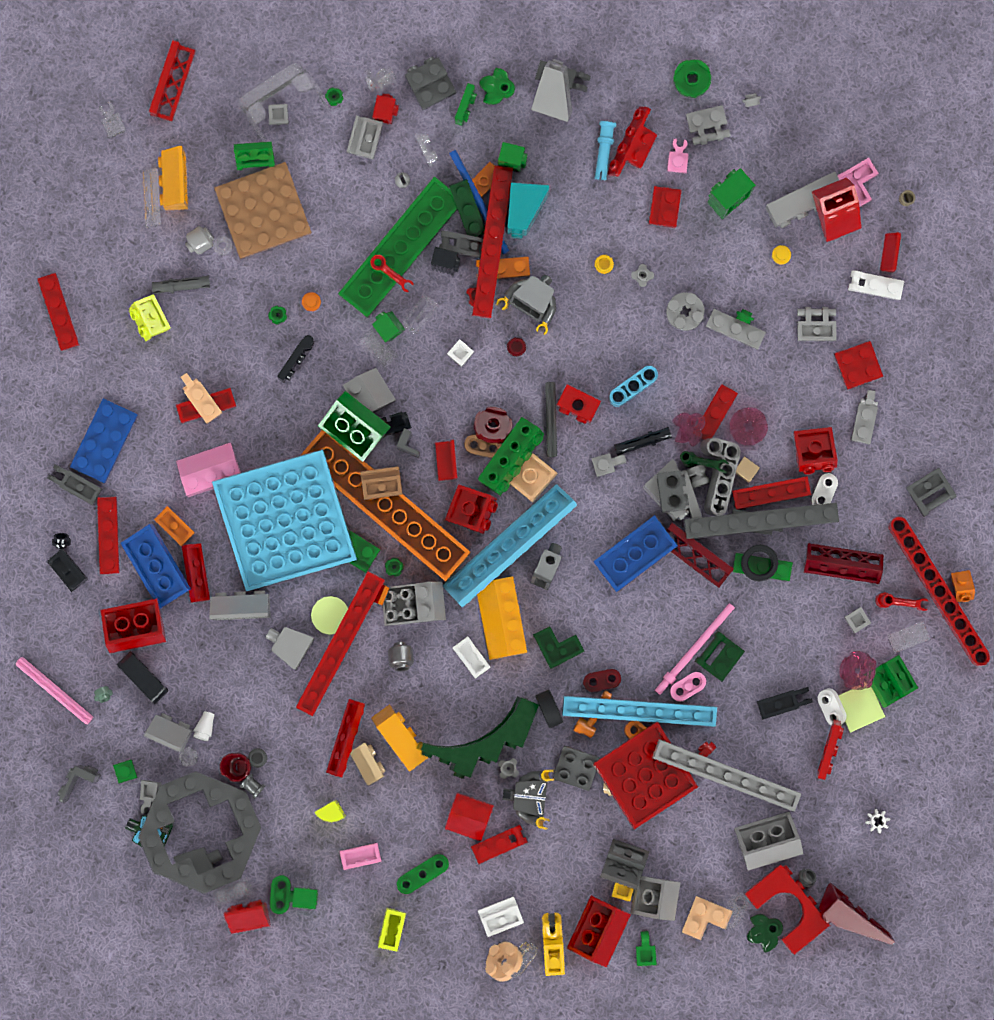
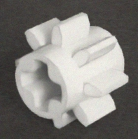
[865,809,890,833]

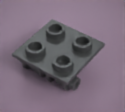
[553,745,600,791]

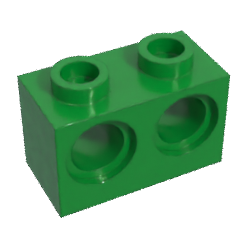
[498,142,528,173]

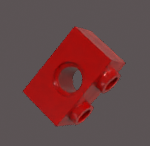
[556,384,601,424]

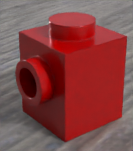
[373,94,399,124]

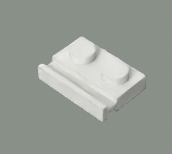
[478,896,524,937]

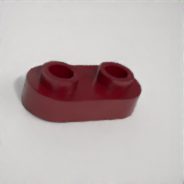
[583,669,621,692]

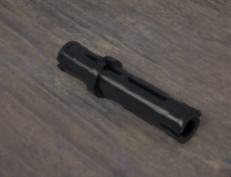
[614,427,672,456]

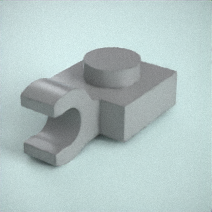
[591,453,626,477]

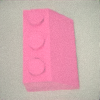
[176,443,241,497]

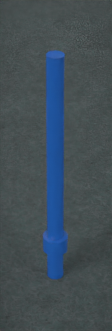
[449,150,509,254]

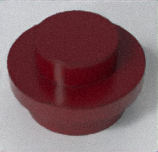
[507,337,526,357]

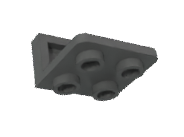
[57,765,101,803]

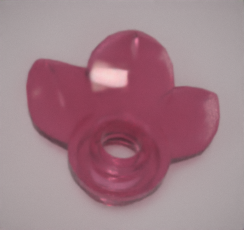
[672,412,705,447]

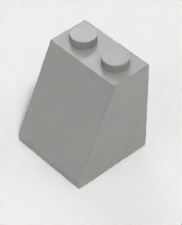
[531,59,572,122]
[643,459,690,521]

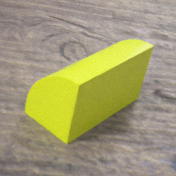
[315,800,346,822]
[377,908,406,952]

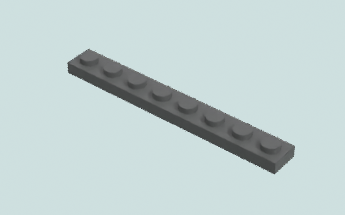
[684,503,839,539]

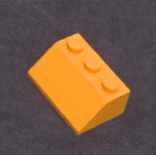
[158,146,188,210]

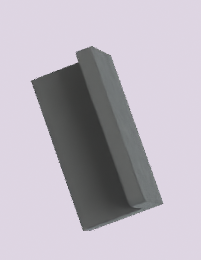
[397,428,420,458]

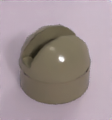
[899,190,915,206]

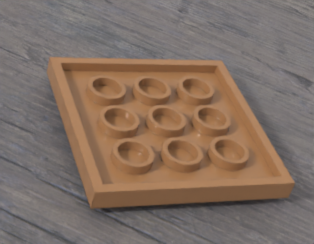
[214,162,312,259]

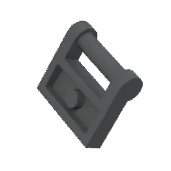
[906,468,957,517]

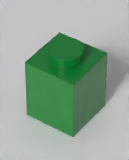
[372,311,406,343]
[289,887,318,909]

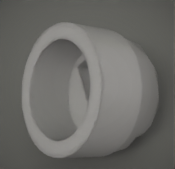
[395,172,410,188]

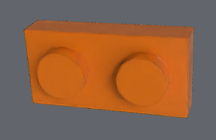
[154,506,195,546]

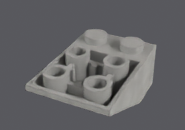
[383,582,446,626]

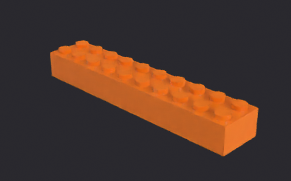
[300,430,471,582]

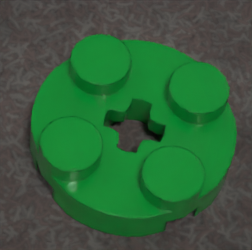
[673,59,711,98]

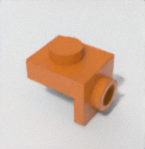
[951,570,975,602]

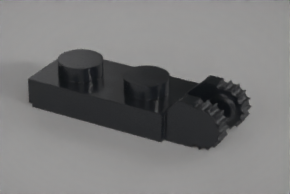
[277,335,314,383]
[756,687,813,720]

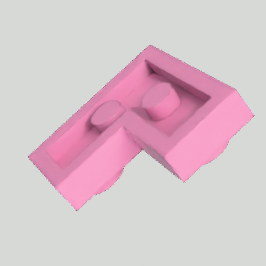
[838,158,879,207]

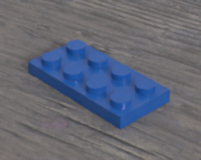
[70,398,138,484]
[593,515,678,592]
[121,523,191,609]

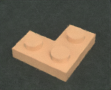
[682,896,733,940]

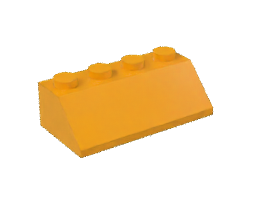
[477,576,527,660]

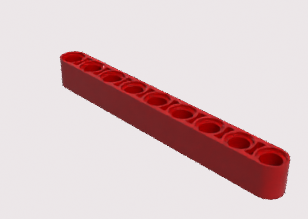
[889,517,990,666]

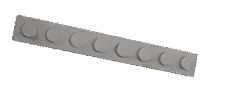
[652,739,801,812]

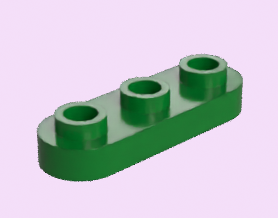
[397,854,449,894]

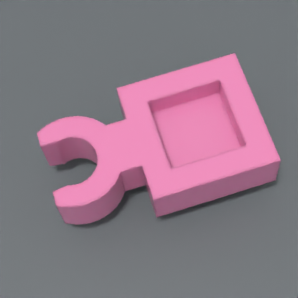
[667,139,688,173]

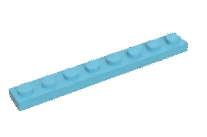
[562,696,717,727]

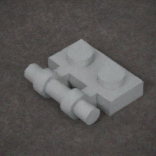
[686,105,731,145]
[797,307,836,341]

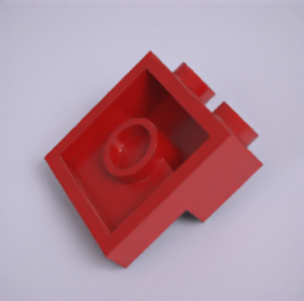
[793,427,838,474]
[445,484,498,534]

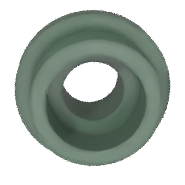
[94,686,113,703]

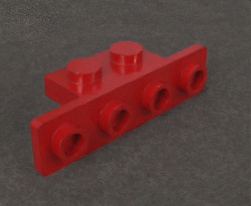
[607,106,657,177]

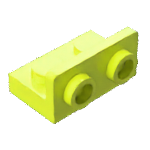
[129,294,171,341]

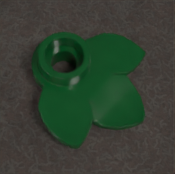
[747,914,783,952]

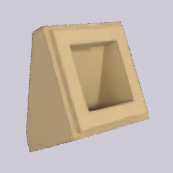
[736,457,760,483]

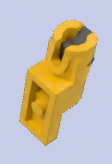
[542,912,565,976]

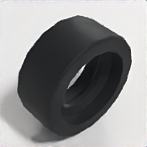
[741,544,779,582]
[536,690,563,728]

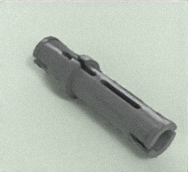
[152,275,210,294]

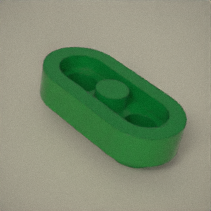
[270,875,291,914]

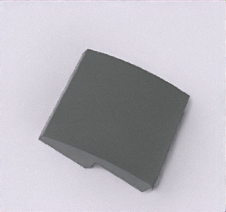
[600,839,650,890]

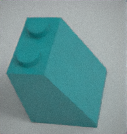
[508,183,549,239]

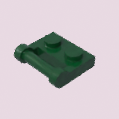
[694,631,745,682]

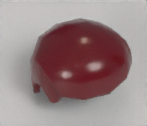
[220,753,251,782]

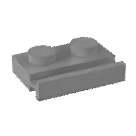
[347,115,383,160]

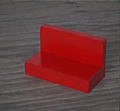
[435,439,458,481]

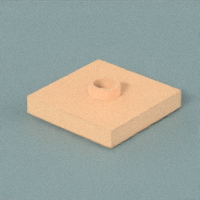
[510,453,557,503]

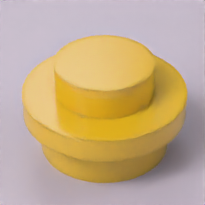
[772,245,791,265]
[595,255,614,274]

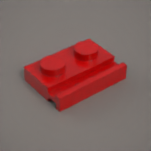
[649,186,682,228]

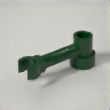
[680,451,729,473]

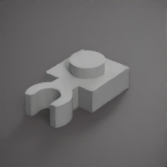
[140,780,162,814]

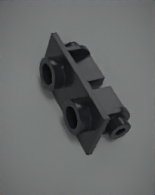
[380,411,411,438]

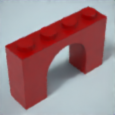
[744,864,830,955]

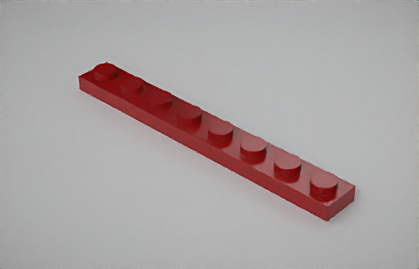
[472,165,513,319]
[296,571,385,716]

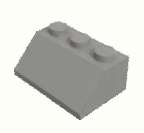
[209,591,271,621]
[734,812,803,870]

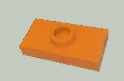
[472,162,494,198]

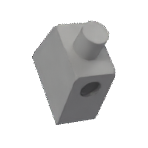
[266,627,315,670]

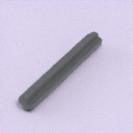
[545,382,557,458]

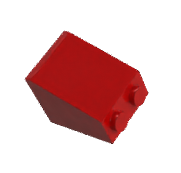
[445,792,494,841]

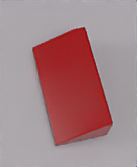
[880,232,901,273]

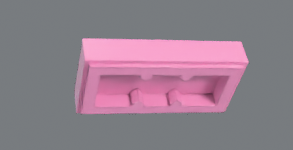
[339,843,382,870]

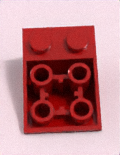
[812,177,862,242]
[223,900,271,934]

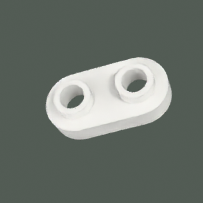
[811,473,838,505]
[818,688,847,725]

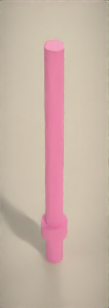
[654,603,735,695]

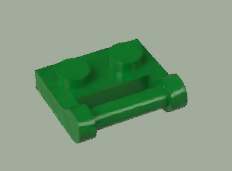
[234,141,275,170]

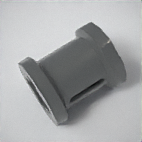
[240,774,265,799]

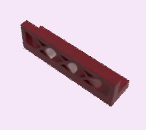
[666,523,734,588]
[804,543,884,584]

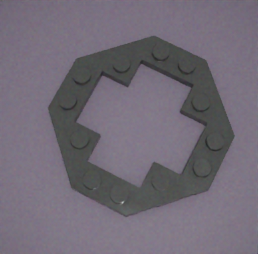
[138,771,261,894]

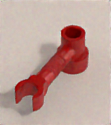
[370,255,414,292]
[875,592,928,611]

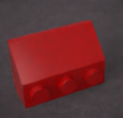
[100,599,166,653]
[567,895,631,968]

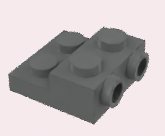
[405,57,456,110]

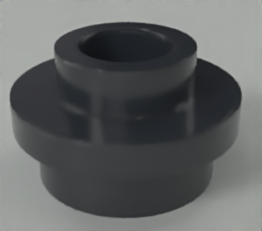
[52,533,71,549]

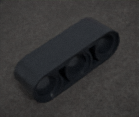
[116,651,169,704]

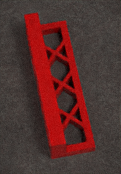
[149,40,196,122]

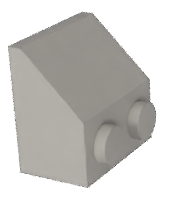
[343,368,396,413]
[144,713,193,752]
[631,876,680,921]

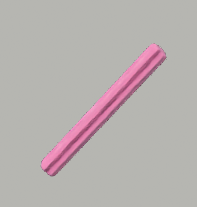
[16,657,93,724]

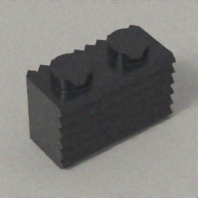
[431,247,461,276]

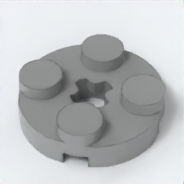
[666,292,705,331]

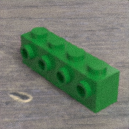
[478,417,544,496]

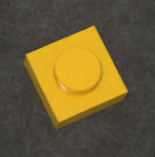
[611,882,634,902]

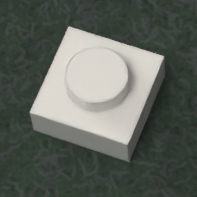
[447,339,474,367]

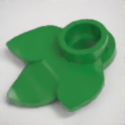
[479,68,515,105]

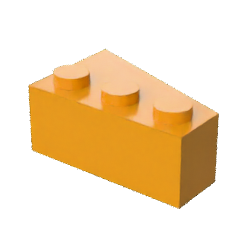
[371,704,428,772]

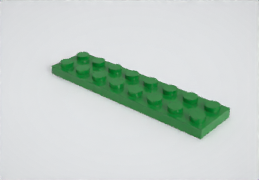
[338,176,457,318]

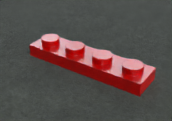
[38,273,79,351]
[732,476,811,510]
[97,497,120,574]
[326,699,365,778]

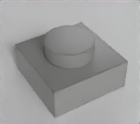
[268,104,289,125]
[844,607,871,634]

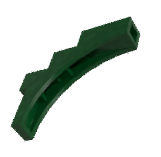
[417,696,539,779]

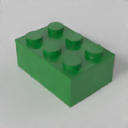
[707,168,756,220]
[318,391,390,462]

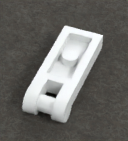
[848,271,904,300]

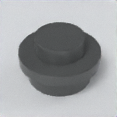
[248,748,267,768]
[798,869,817,888]

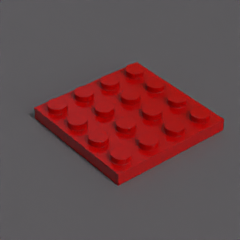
[593,722,698,829]

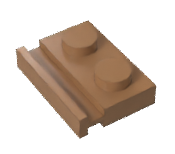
[360,466,403,500]

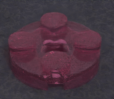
[729,407,768,446]
[840,651,877,690]

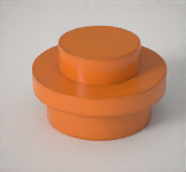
[302,292,321,312]

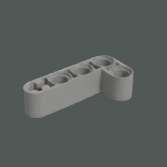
[700,438,741,516]

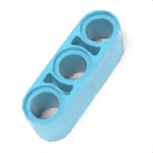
[609,366,658,407]

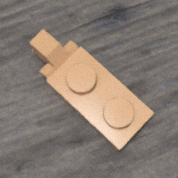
[181,373,222,424]

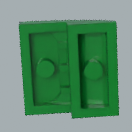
[865,655,918,708]

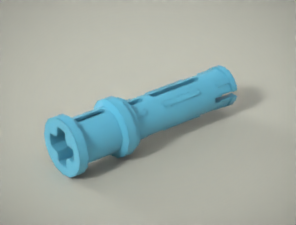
[594,121,617,180]

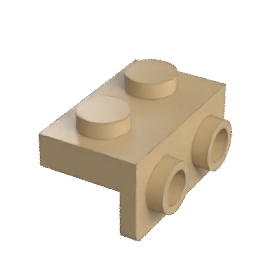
[350,743,385,785]

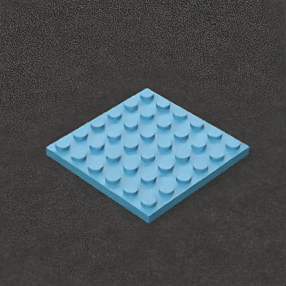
[212,449,357,591]

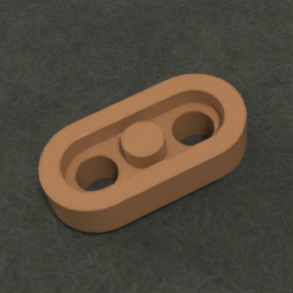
[464,435,502,458]

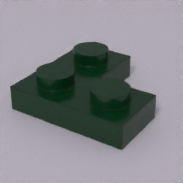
[533,626,585,669]

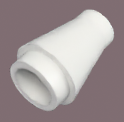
[193,711,214,741]

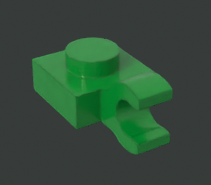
[636,931,656,966]

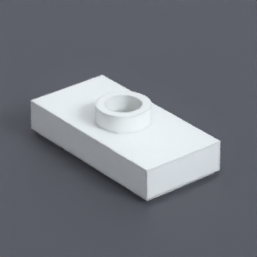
[453,637,491,679]

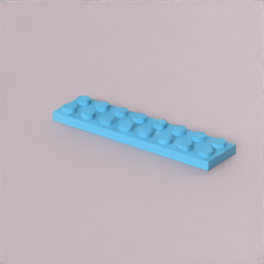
[443,484,577,607]

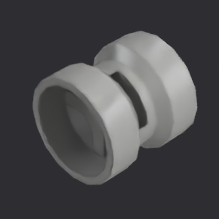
[686,465,710,488]

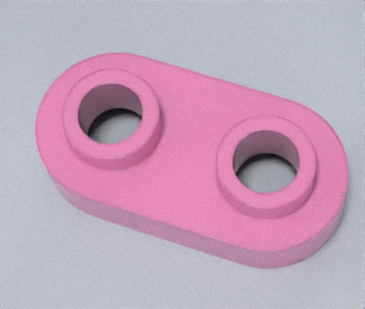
[670,672,706,701]

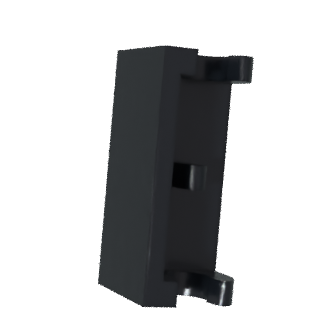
[48,549,88,592]

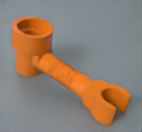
[573,691,612,738]

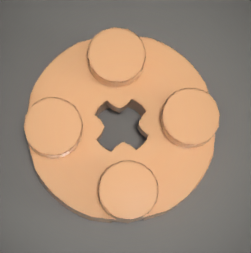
[485,942,522,981]

